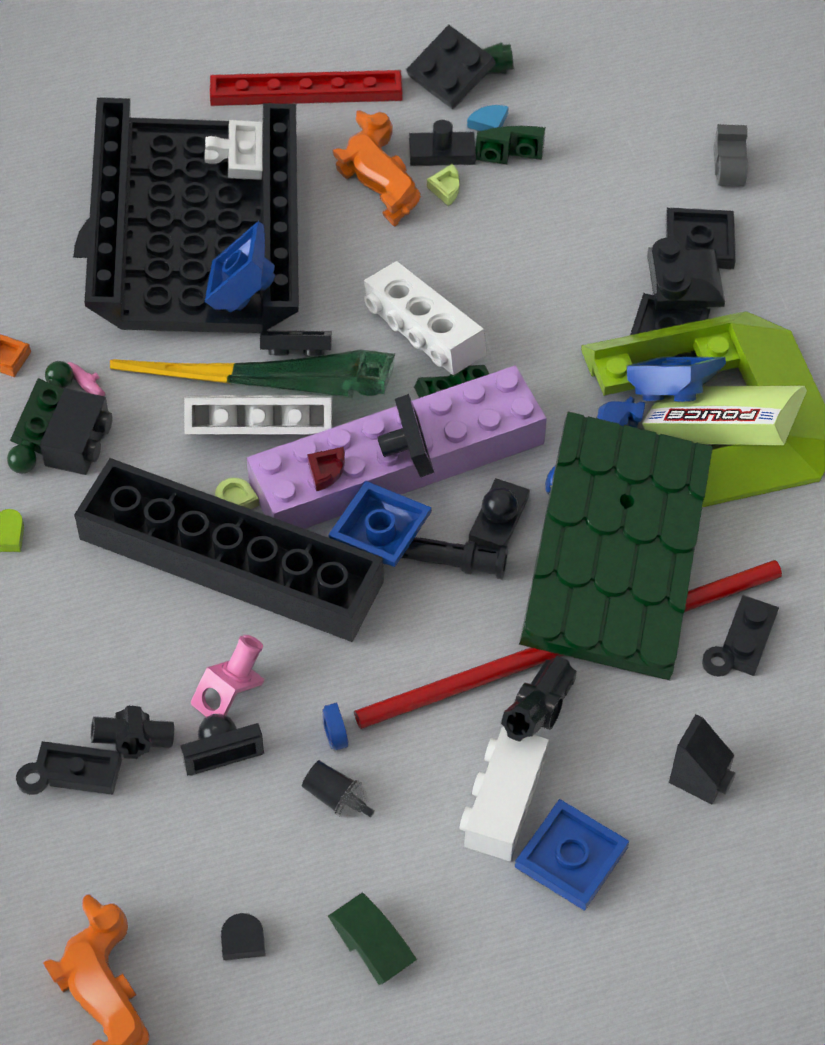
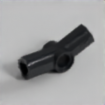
[501,656,577,742]

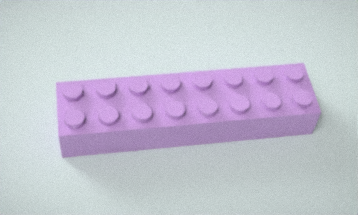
[246,365,547,529]

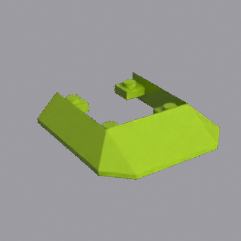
[581,311,825,508]

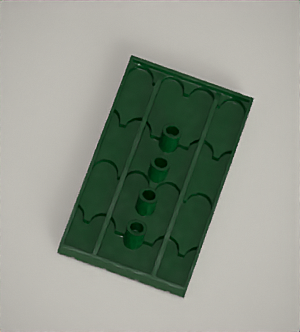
[519,411,713,680]

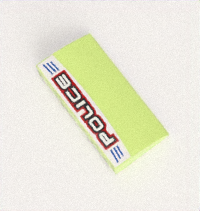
[642,386,807,445]

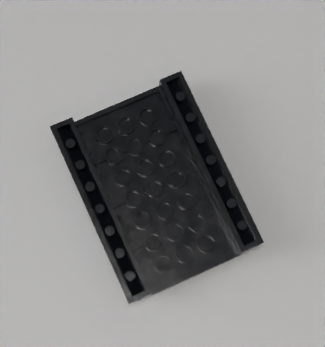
[84,97,299,333]

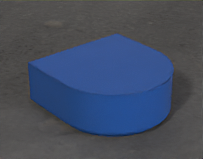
[322,703,348,751]

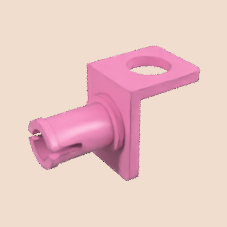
[191,635,264,717]

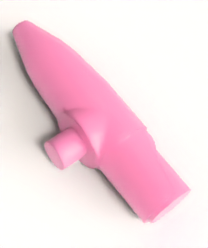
[68,362,105,396]

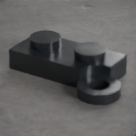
[702,595,779,677]
[16,741,122,795]

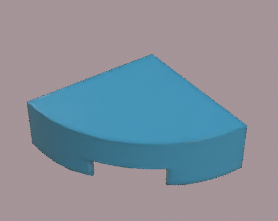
[467,105,509,131]

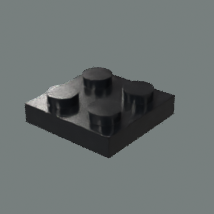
[406,24,496,109]

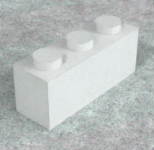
[459,726,549,862]

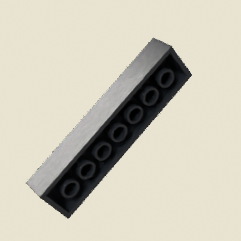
[74,458,384,642]

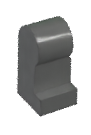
[713,124,748,186]

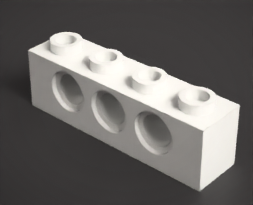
[364,261,486,375]
[184,395,332,434]

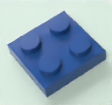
[515,799,629,911]

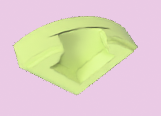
[427,164,460,206]

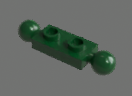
[7,361,74,474]

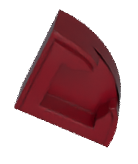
[307,447,345,492]

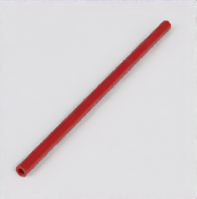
[354,560,782,729]

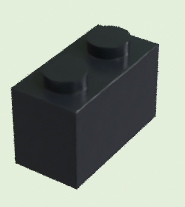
[40,388,113,475]

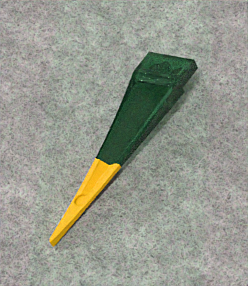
[110,349,395,399]

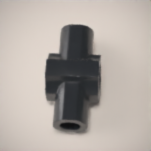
[90,706,174,759]

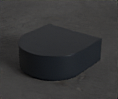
[221,913,266,961]

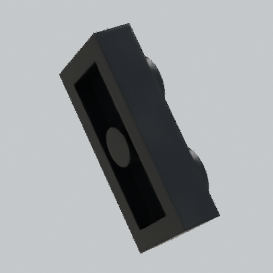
[260,330,332,356]

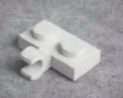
[204,120,262,180]

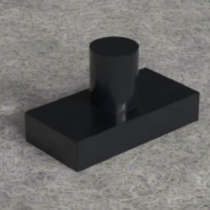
[409,120,476,166]
[377,394,434,477]

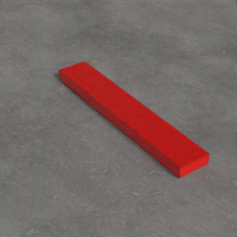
[210,70,402,106]

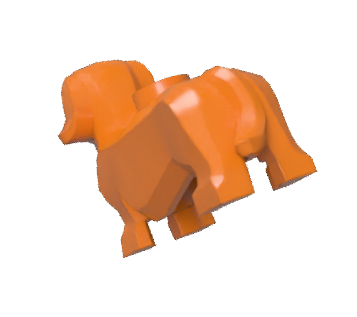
[333,110,421,227]
[42,894,149,1045]

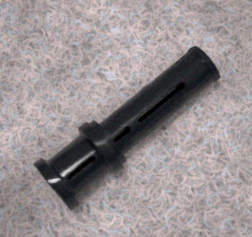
[402,537,508,580]

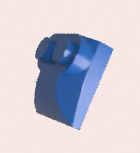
[205,221,275,312]
[627,357,726,402]
[328,481,432,567]

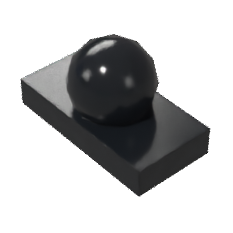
[468,478,530,549]
[180,714,264,776]

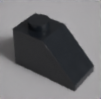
[669,714,736,805]

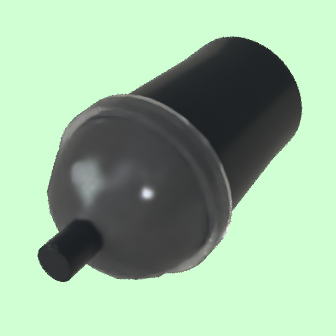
[301,760,375,818]

